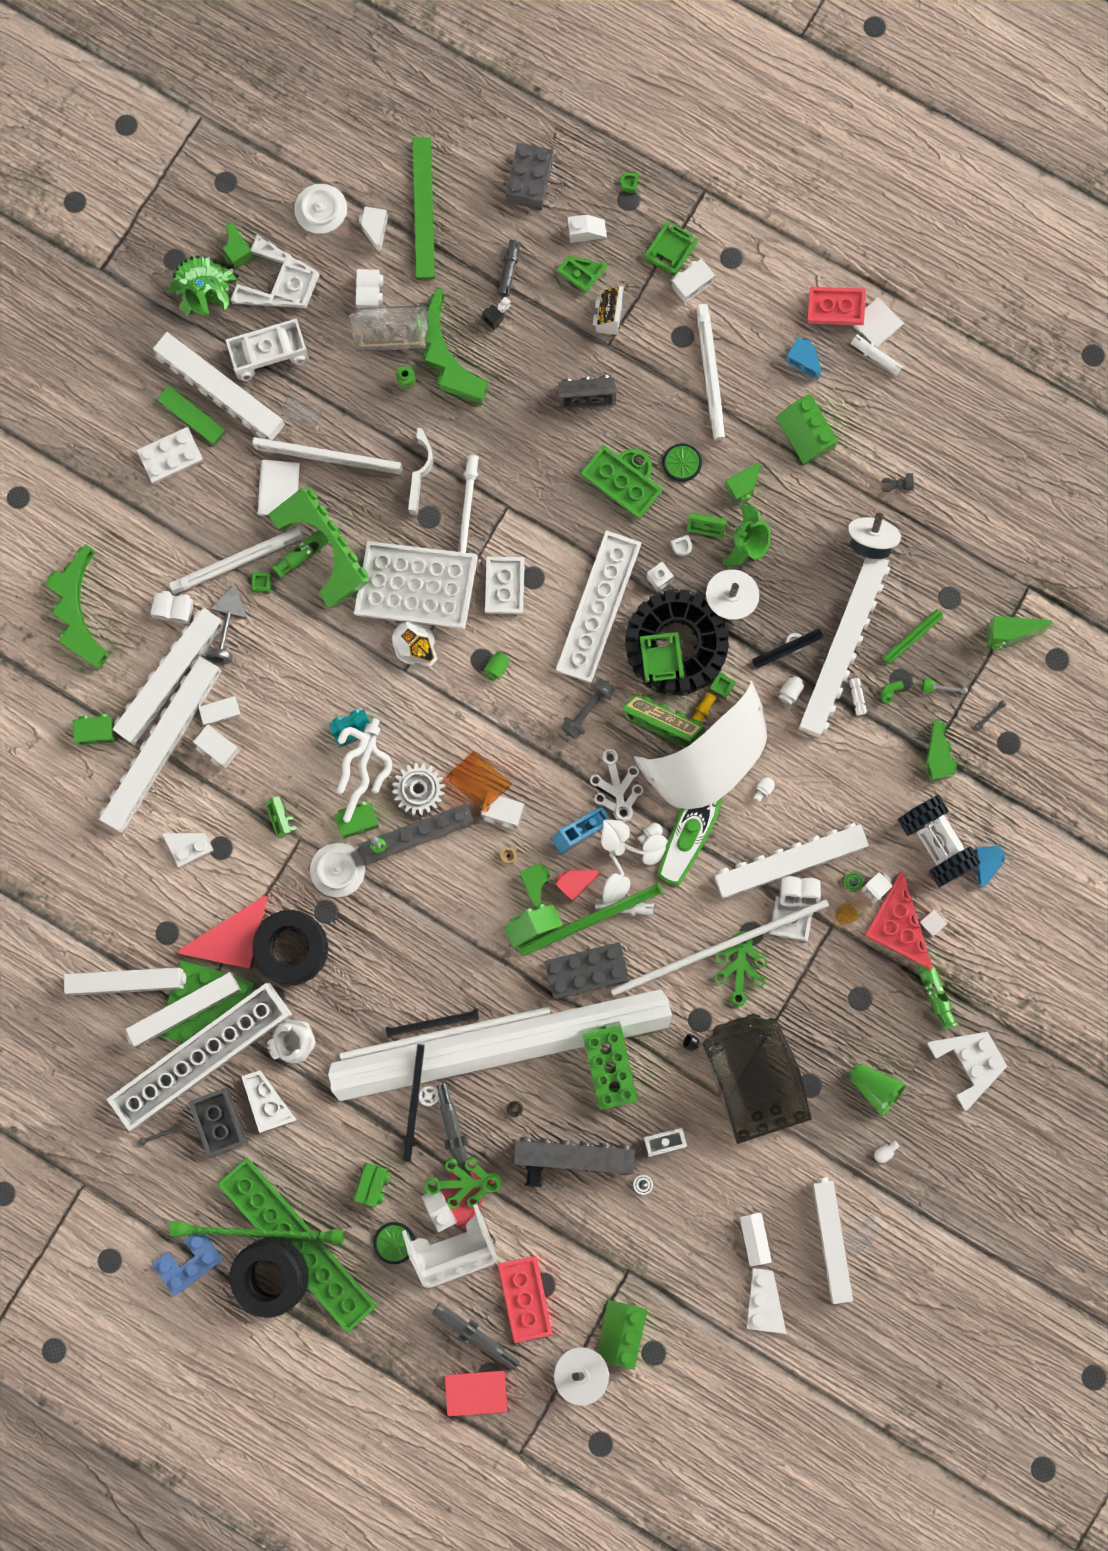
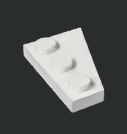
[241,1071,297,1133]

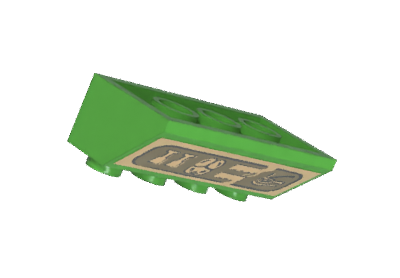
[622,695,706,747]

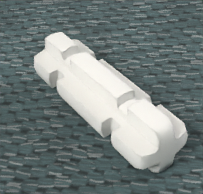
[849,678,867,715]

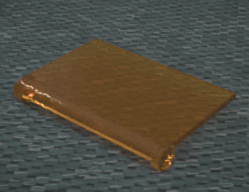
[446,751,512,812]

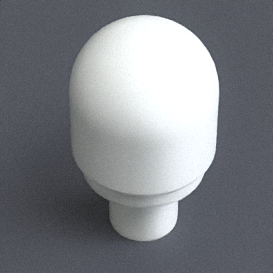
[753,777,775,802]
[637,823,663,844]
[874,1141,900,1163]

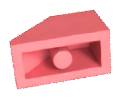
[555,870,599,902]

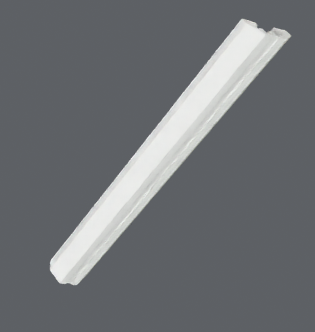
[328,989,672,1101]

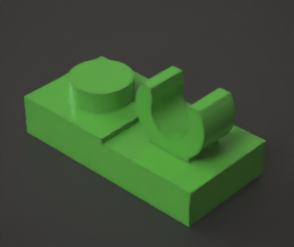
[686,513,727,538]
[265,796,296,839]

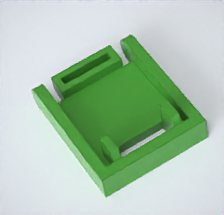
[644,221,699,276]
[640,632,684,682]

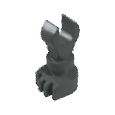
[881,473,914,492]

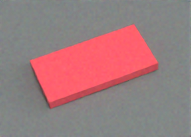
[498,1255,553,1343]

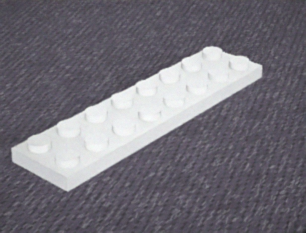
[556,531,642,684]

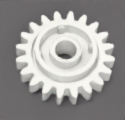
[392,763,446,816]

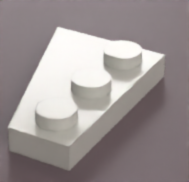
[747,1268,787,1334]

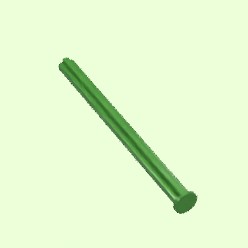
[519,881,664,956]

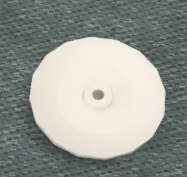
[295,184,347,234]
[310,842,365,898]

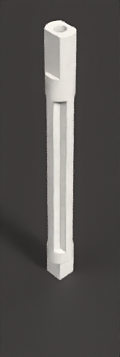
[697,304,725,441]
[169,526,304,595]

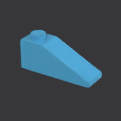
[551,806,611,855]

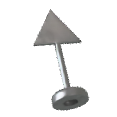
[206,584,247,664]

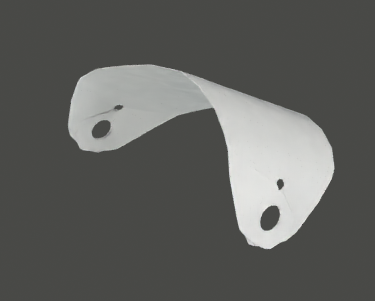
[634,680,767,809]

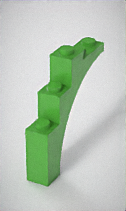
[410,288,489,404]
[45,544,110,670]

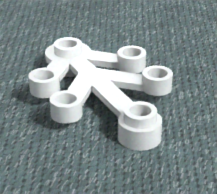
[590,749,643,823]

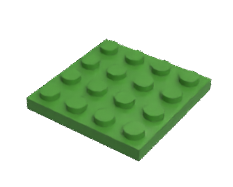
[160,960,256,1043]

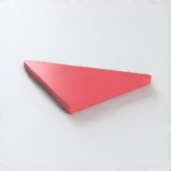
[865,871,933,971]
[178,896,268,969]

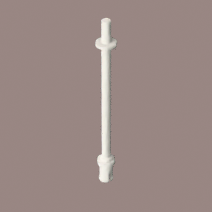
[458,455,479,553]

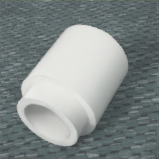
[778,676,804,705]

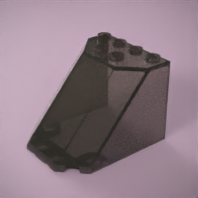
[702,1014,812,1144]

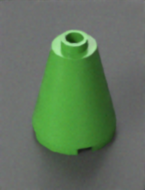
[849,1064,905,1116]

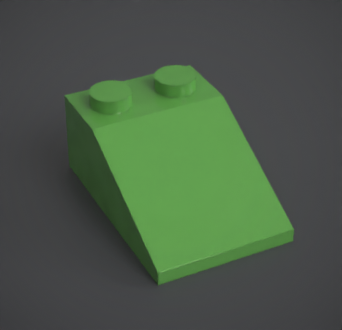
[987,616,1052,650]

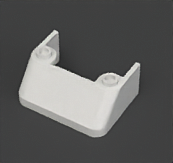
[402,1204,497,1288]

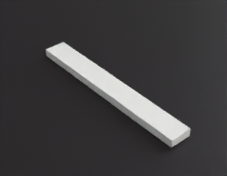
[252,437,402,475]

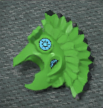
[167,255,239,316]

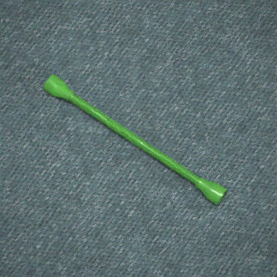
[169,1221,344,1246]

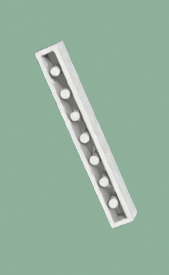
[153,332,285,440]
[112,607,224,745]
[714,823,869,900]

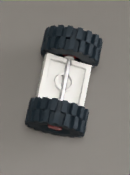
[897,795,981,888]

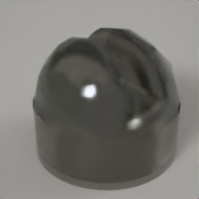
[507,1100,523,1117]

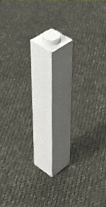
[64,968,186,996]
[125,972,241,1047]
[812,1177,853,1304]

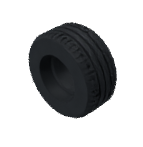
[252,910,329,985]
[229,1237,309,1318]

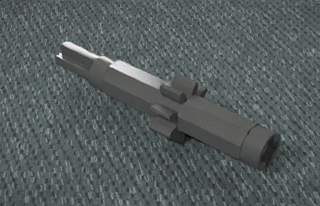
[436,1083,472,1179]
[432,1303,520,1371]

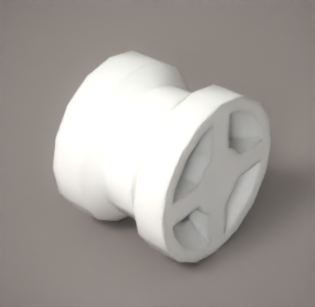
[419,1086,439,1106]

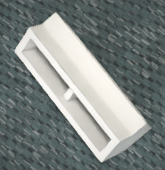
[740,1213,772,1266]

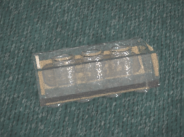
[349,305,429,351]

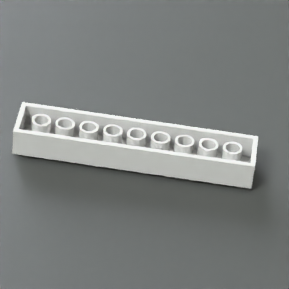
[107,983,292,1131]

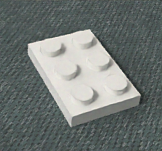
[137,427,204,485]
[485,557,525,614]

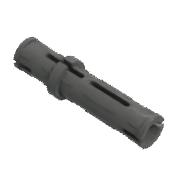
[498,240,521,297]

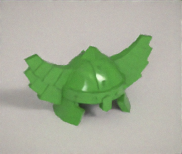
[722,503,771,568]

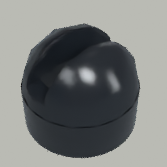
[683,1034,700,1051]

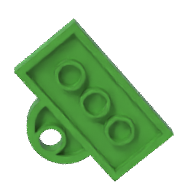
[581,445,663,520]

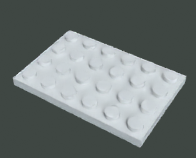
[354,541,478,629]

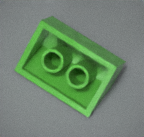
[776,394,838,465]
[597,1299,647,1370]

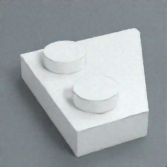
[163,833,214,868]

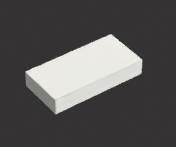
[198,696,241,726]

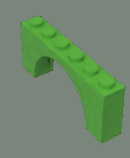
[268,488,370,608]

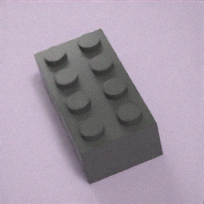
[544,942,630,1000]

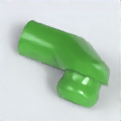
[880,680,904,704]

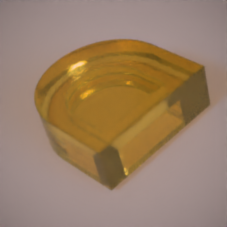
[836,904,858,926]

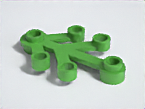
[715,931,767,1007]
[424,1157,502,1208]

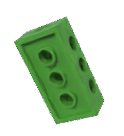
[581,1021,638,1110]

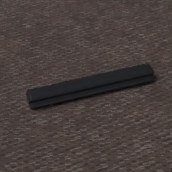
[752,629,823,669]

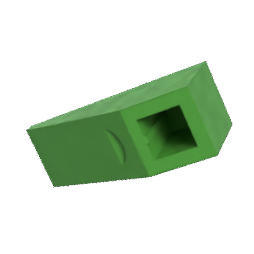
[925,718,957,782]

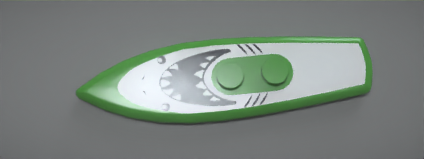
[657,798,722,886]

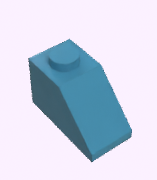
[786,337,822,379]
[974,845,1005,888]

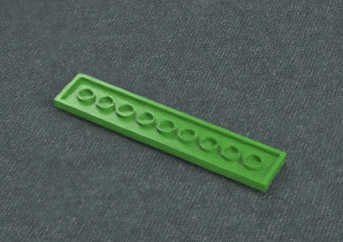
[218,1157,378,1333]

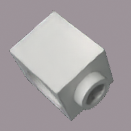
[647,562,674,592]

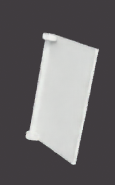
[257,460,300,516]

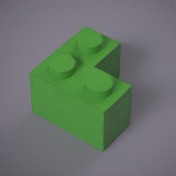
[504,904,563,948]

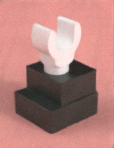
[482,297,511,330]

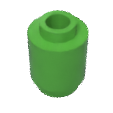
[396,366,416,389]
[484,651,509,681]

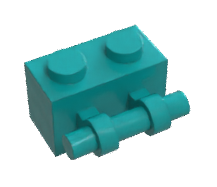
[329,709,370,748]

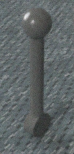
[975,700,1006,730]
[138,1126,178,1146]

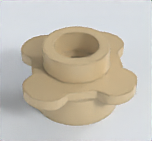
[498,846,519,867]

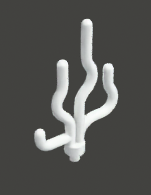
[336,718,392,823]

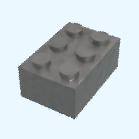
[506,142,554,210]
[188,1088,249,1158]

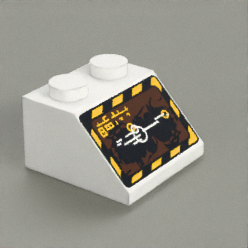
[593,286,623,335]

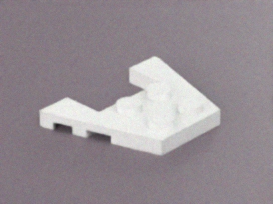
[926,1032,1007,1111]

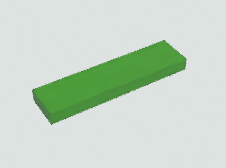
[157,385,226,446]

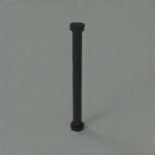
[386,1008,479,1038]

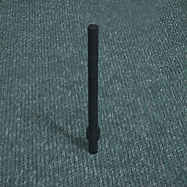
[403,1044,425,1162]

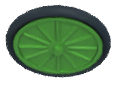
[662,443,702,482]
[374,1222,415,1264]

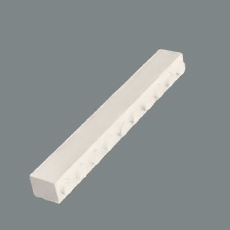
[798,558,890,738]
[99,656,222,833]

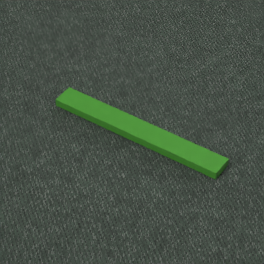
[413,137,435,280]

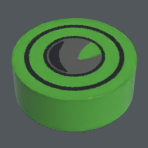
[843,872,863,892]

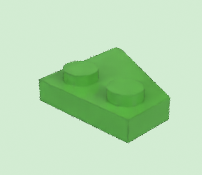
[557,256,608,294]

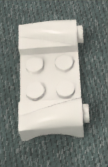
[225,318,309,381]

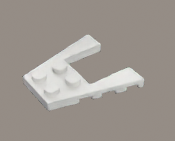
[230,235,319,308]

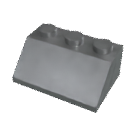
[558,375,616,409]

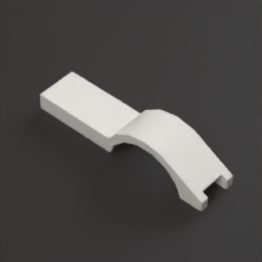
[408,428,433,515]

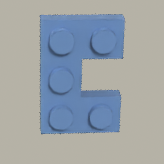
[152,1234,224,1297]

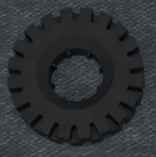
[625,589,729,695]

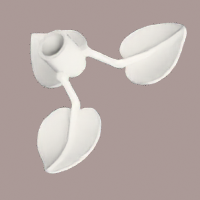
[601,820,668,904]

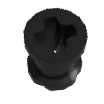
[525,1166,543,1187]

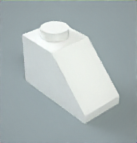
[359,207,388,252]
[568,215,607,243]
[861,872,893,904]
[422,1189,457,1232]

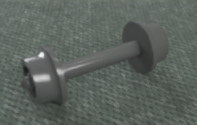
[561,678,614,739]

